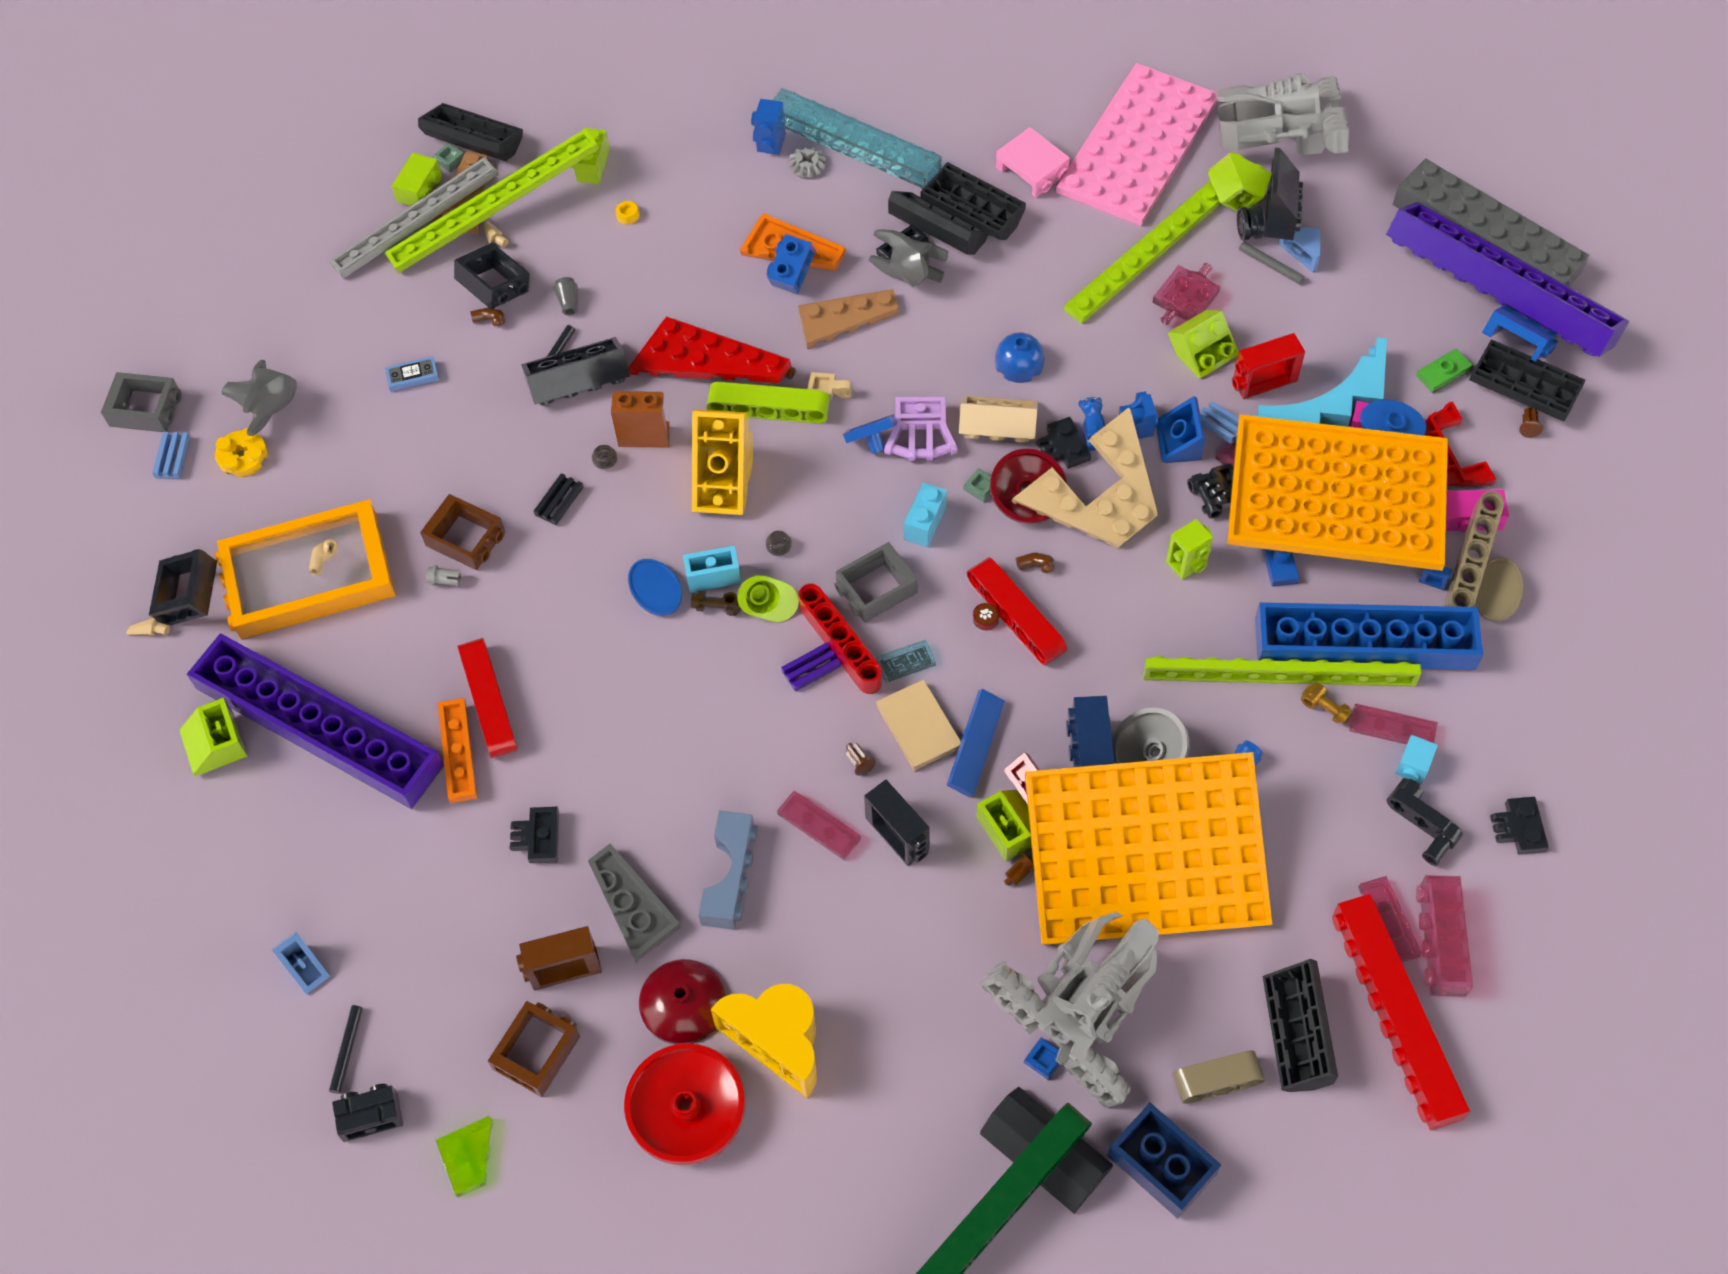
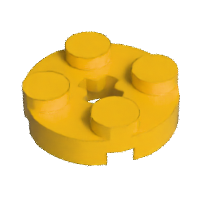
[215,428,268,477]

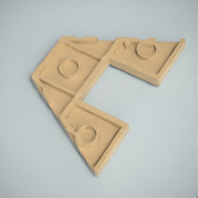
[1012,408,1158,549]

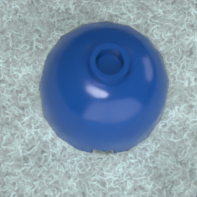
[995,332,1045,383]

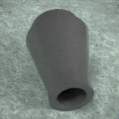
[554,277,578,315]

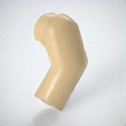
[308,539,338,575]

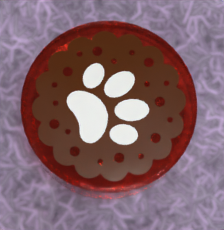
[973,603,999,630]

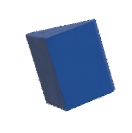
[1156,396,1206,463]

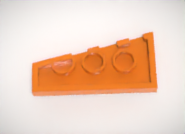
[740,213,846,271]

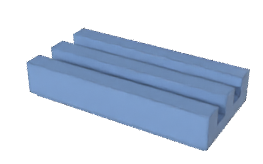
[1201,401,1239,444]
[153,432,190,479]

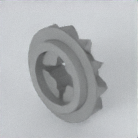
[789,146,826,178]

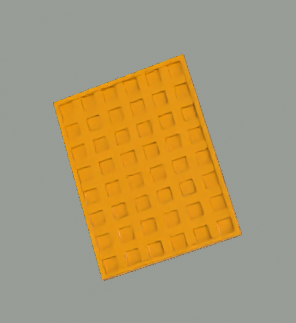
[1025,752,1272,945]

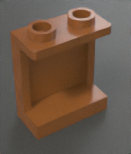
[611,391,670,448]

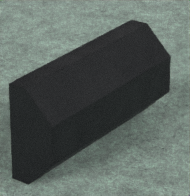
[418,103,523,161]
[920,162,1026,240]
[888,191,989,255]
[1469,339,1586,421]
[1262,959,1338,1092]
[980,1086,1113,1214]

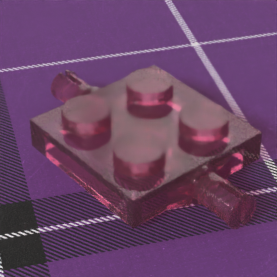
[1152,263,1221,325]

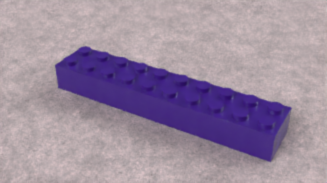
[1386,202,1630,357]
[186,633,444,810]

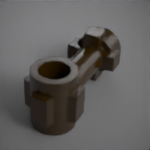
[691,591,741,616]

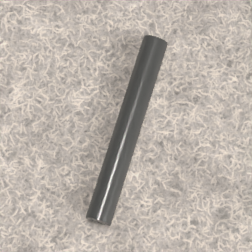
[1239,241,1305,284]

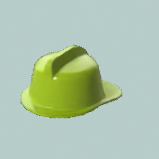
[737,575,799,622]

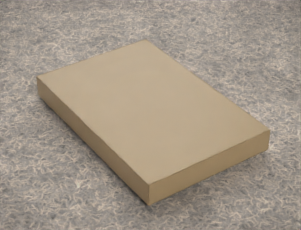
[876,680,961,771]

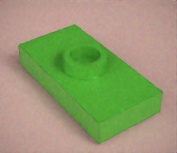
[1416,348,1473,392]

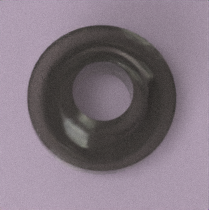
[592,445,617,469]
[766,531,792,556]

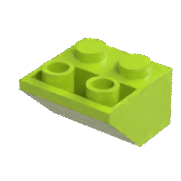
[1208,152,1272,212]
[1168,310,1239,378]
[179,698,248,777]
[976,790,1032,862]

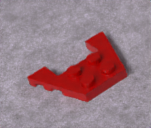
[1423,401,1496,486]

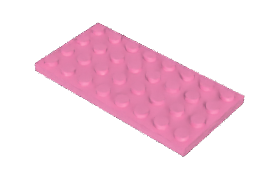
[1056,63,1218,226]

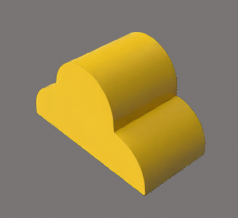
[692,409,754,515]
[711,984,817,1098]

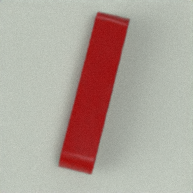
[966,557,1067,665]
[798,583,882,694]
[457,638,518,759]

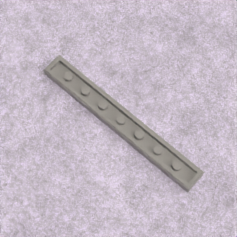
[329,157,499,279]

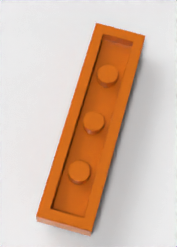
[437,698,478,804]

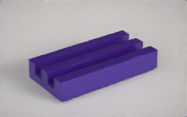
[781,642,841,691]

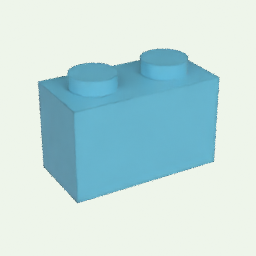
[904,482,947,547]
[683,545,741,593]

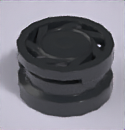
[1236,205,1264,241]

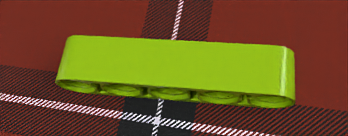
[706,382,830,424]

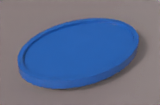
[1360,400,1426,435]
[628,559,682,616]

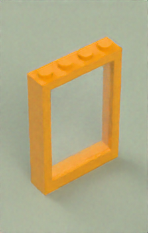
[215,499,396,640]

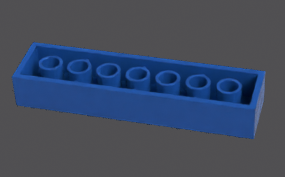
[1255,602,1483,670]

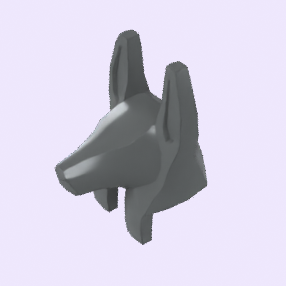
[869,229,948,287]
[222,360,297,436]

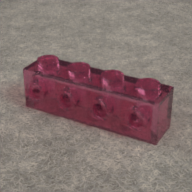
[1416,875,1473,997]

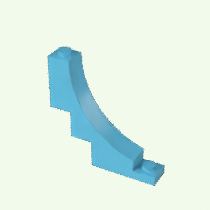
[1252,337,1387,427]

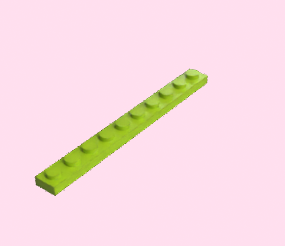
[385,128,599,274]
[1064,180,1221,324]
[1143,656,1421,687]

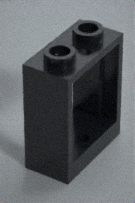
[454,242,530,310]
[149,549,218,626]
[864,779,930,866]

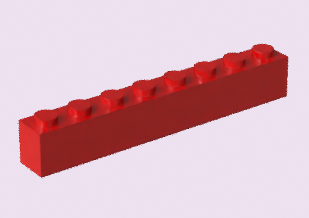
[1332,894,1470,1131]

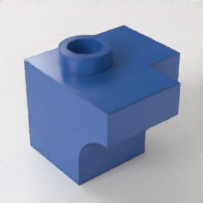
[1119,391,1158,439]

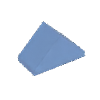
[1278,227,1320,272]
[272,932,330,994]

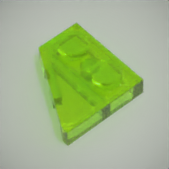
[435,1115,493,1198]

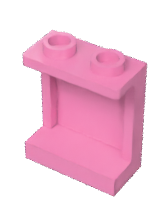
[996,127,1070,198]

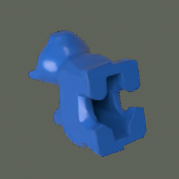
[1078,397,1105,451]

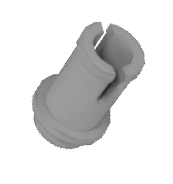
[426,565,461,587]

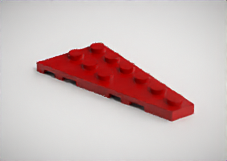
[628,316,792,383]

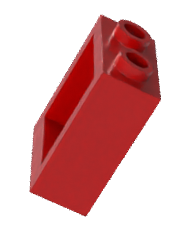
[1232,333,1306,399]

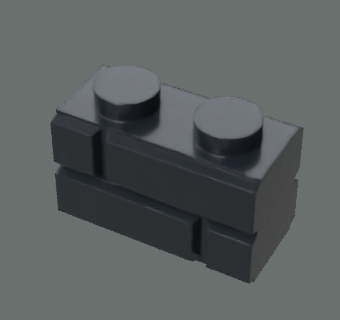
[332,1083,403,1142]

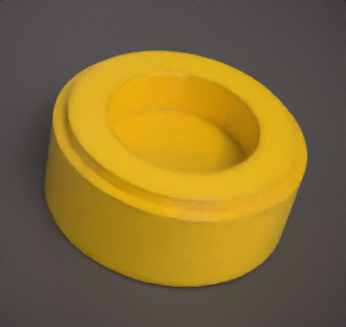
[615,201,640,224]

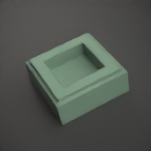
[432,143,465,173]
[963,468,991,503]

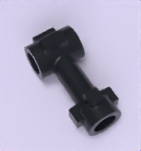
[1187,473,1223,519]

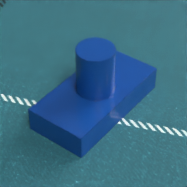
[843,414,897,454]
[1262,549,1299,587]

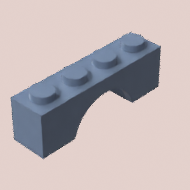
[699,810,758,930]

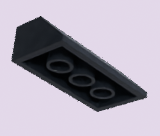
[1264,147,1303,240]
[521,337,631,405]

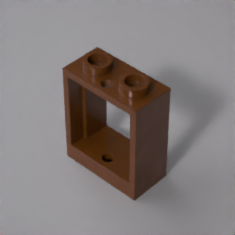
[420,494,505,570]
[516,926,602,990]
[488,1001,580,1097]

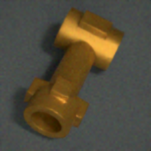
[1301,682,1353,725]

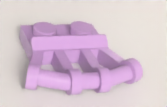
[884,397,958,461]

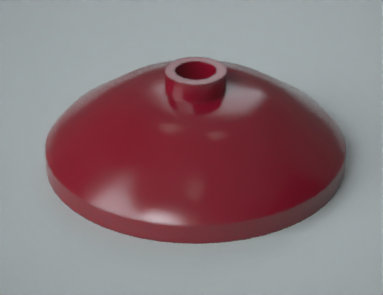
[990,448,1067,524]
[639,959,726,1044]

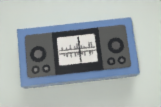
[385,356,439,392]

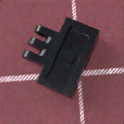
[1036,417,1091,469]
[1204,463,1234,506]
[1490,796,1549,855]
[509,806,559,863]

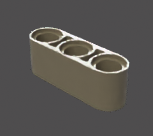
[1173,1050,1265,1104]

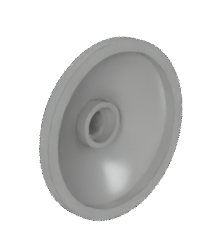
[1112,707,1190,764]

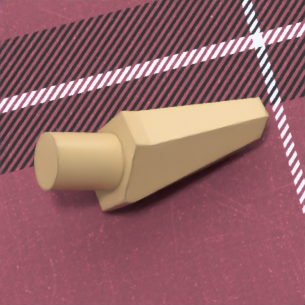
[483,221,508,248]
[126,618,170,636]

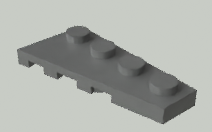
[588,843,681,962]

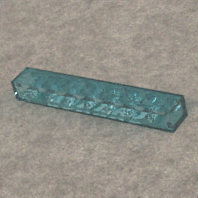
[773,88,942,189]

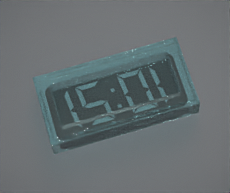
[876,640,936,683]

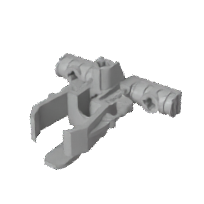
[1216,73,1350,155]
[980,912,1159,1107]

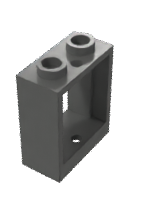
[101,372,181,432]
[834,542,918,623]

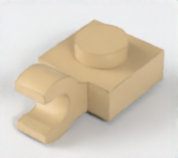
[807,372,853,400]

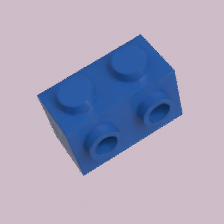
[751,99,786,155]
[767,234,816,294]

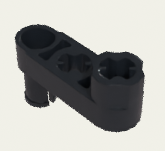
[1386,778,1463,866]

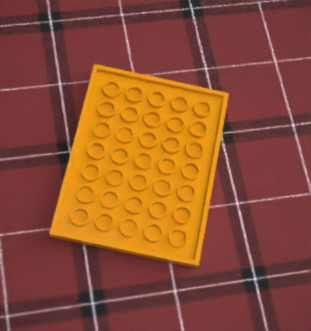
[1227,414,1448,571]

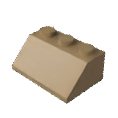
[959,395,1038,442]

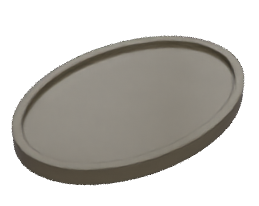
[1475,557,1524,622]

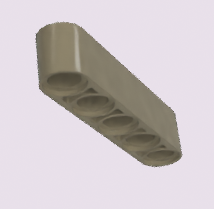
[1444,491,1504,607]

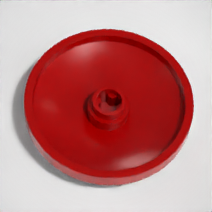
[624,1043,745,1165]

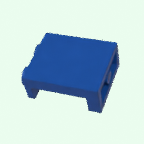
[1482,305,1558,362]

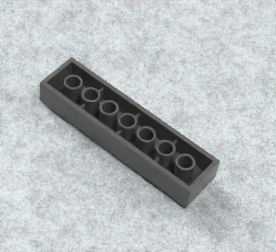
[1393,158,1590,287]

